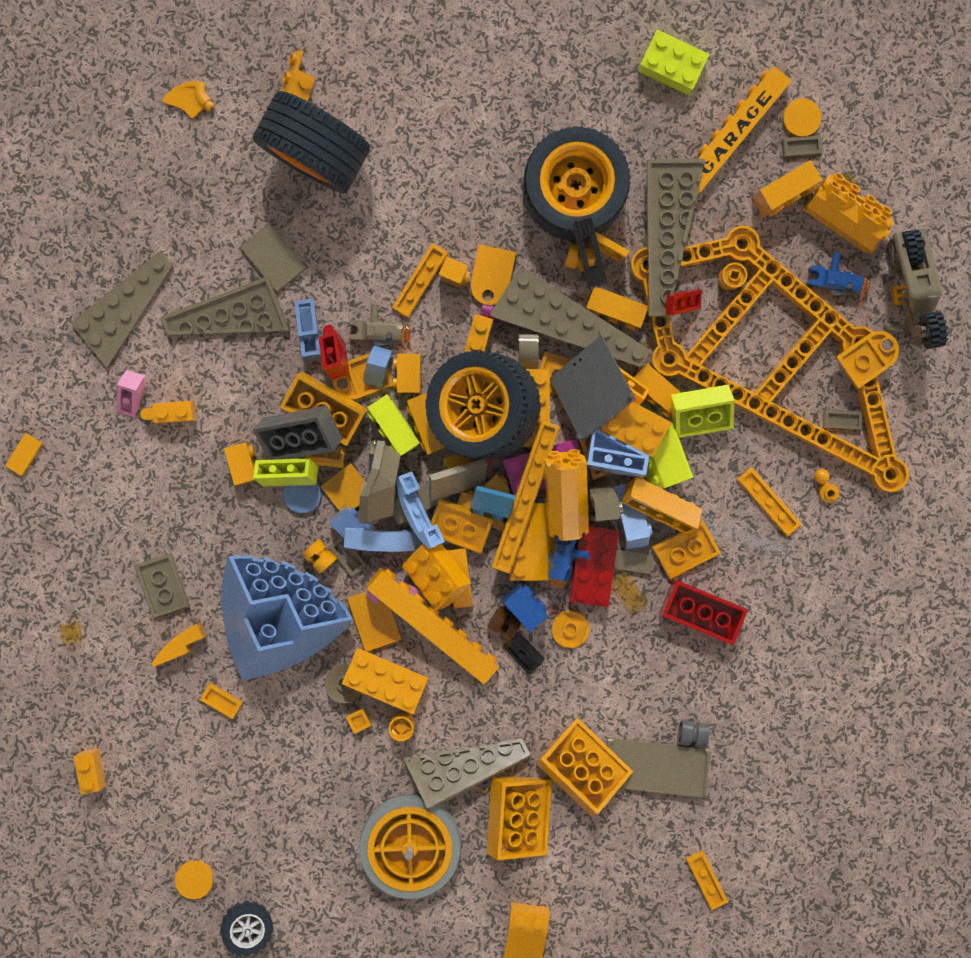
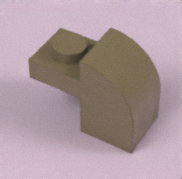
[518,327,539,369]

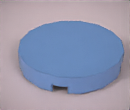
[283,482,322,513]

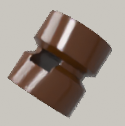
[487,606,522,641]

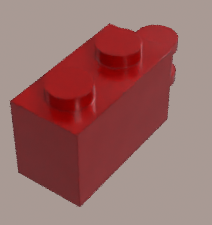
[318,324,350,380]

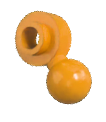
[814,469,839,503]

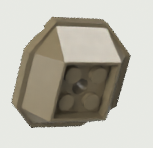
[359,440,401,524]

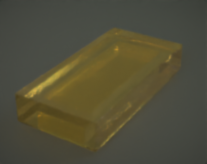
[612,570,647,613]

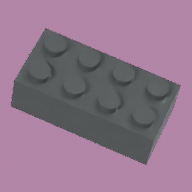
[253,406,343,460]

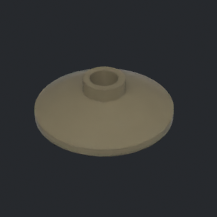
[325,664,361,703]

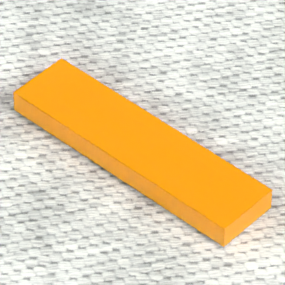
[392,243,448,318]
[736,467,802,537]

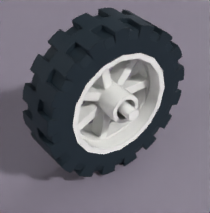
[220,901,273,957]

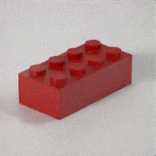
[569,526,619,607]
[659,578,748,645]

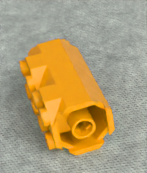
[803,172,894,254]
[544,449,589,541]

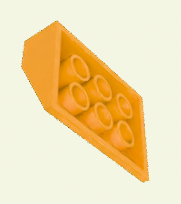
[510,503,556,581]
[535,718,633,817]
[486,776,552,860]

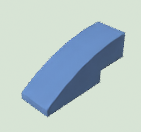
[294,299,322,363]

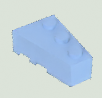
[586,429,649,479]
[614,484,652,550]

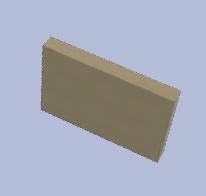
[240,223,307,292]
[428,458,487,501]
[134,552,190,619]

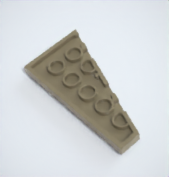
[71,251,173,368]
[160,276,290,335]
[403,738,531,810]

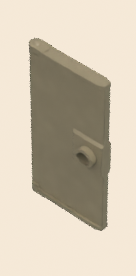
[607,737,712,798]

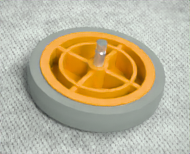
[360,794,461,899]

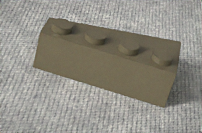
[587,478,623,521]

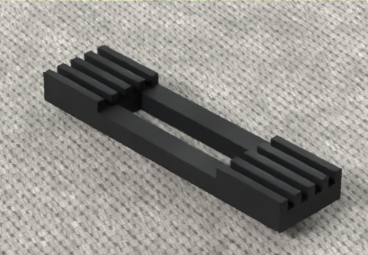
[571,214,607,289]

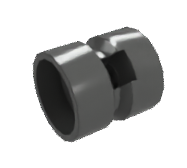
[677,720,710,749]

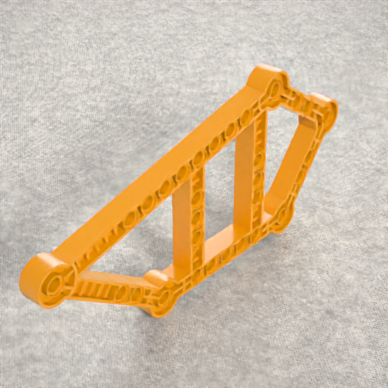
[629,225,909,492]

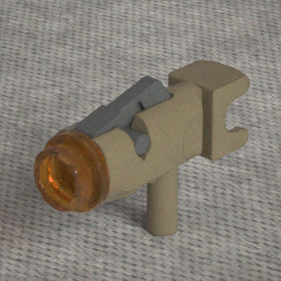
[348,304,411,347]

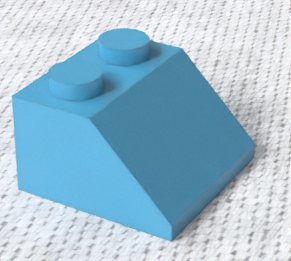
[470,485,515,520]

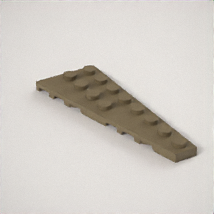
[646,159,705,317]
[489,267,651,368]

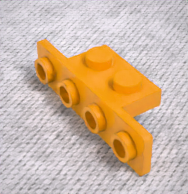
[280,50,315,101]

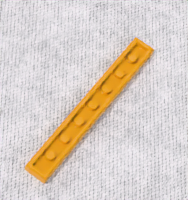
[491,420,560,574]

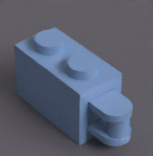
[329,505,373,555]

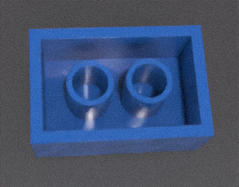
[503,582,548,632]

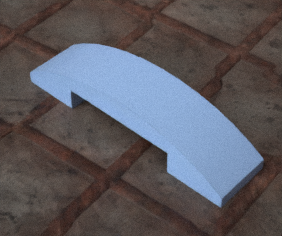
[396,472,445,549]
[344,528,421,552]

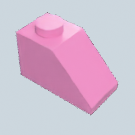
[117,370,145,418]

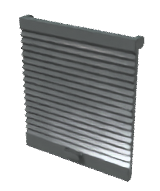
[550,336,636,441]

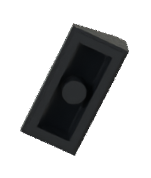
[503,631,545,674]

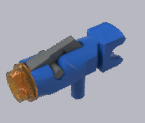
[805,253,871,296]
[548,535,590,590]

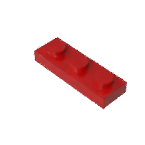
[665,288,702,316]

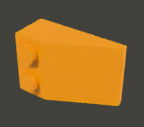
[504,902,550,958]

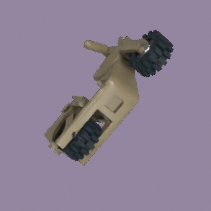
[884,229,948,349]

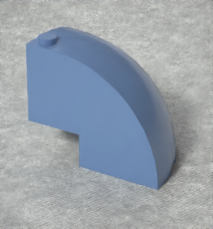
[222,555,353,681]

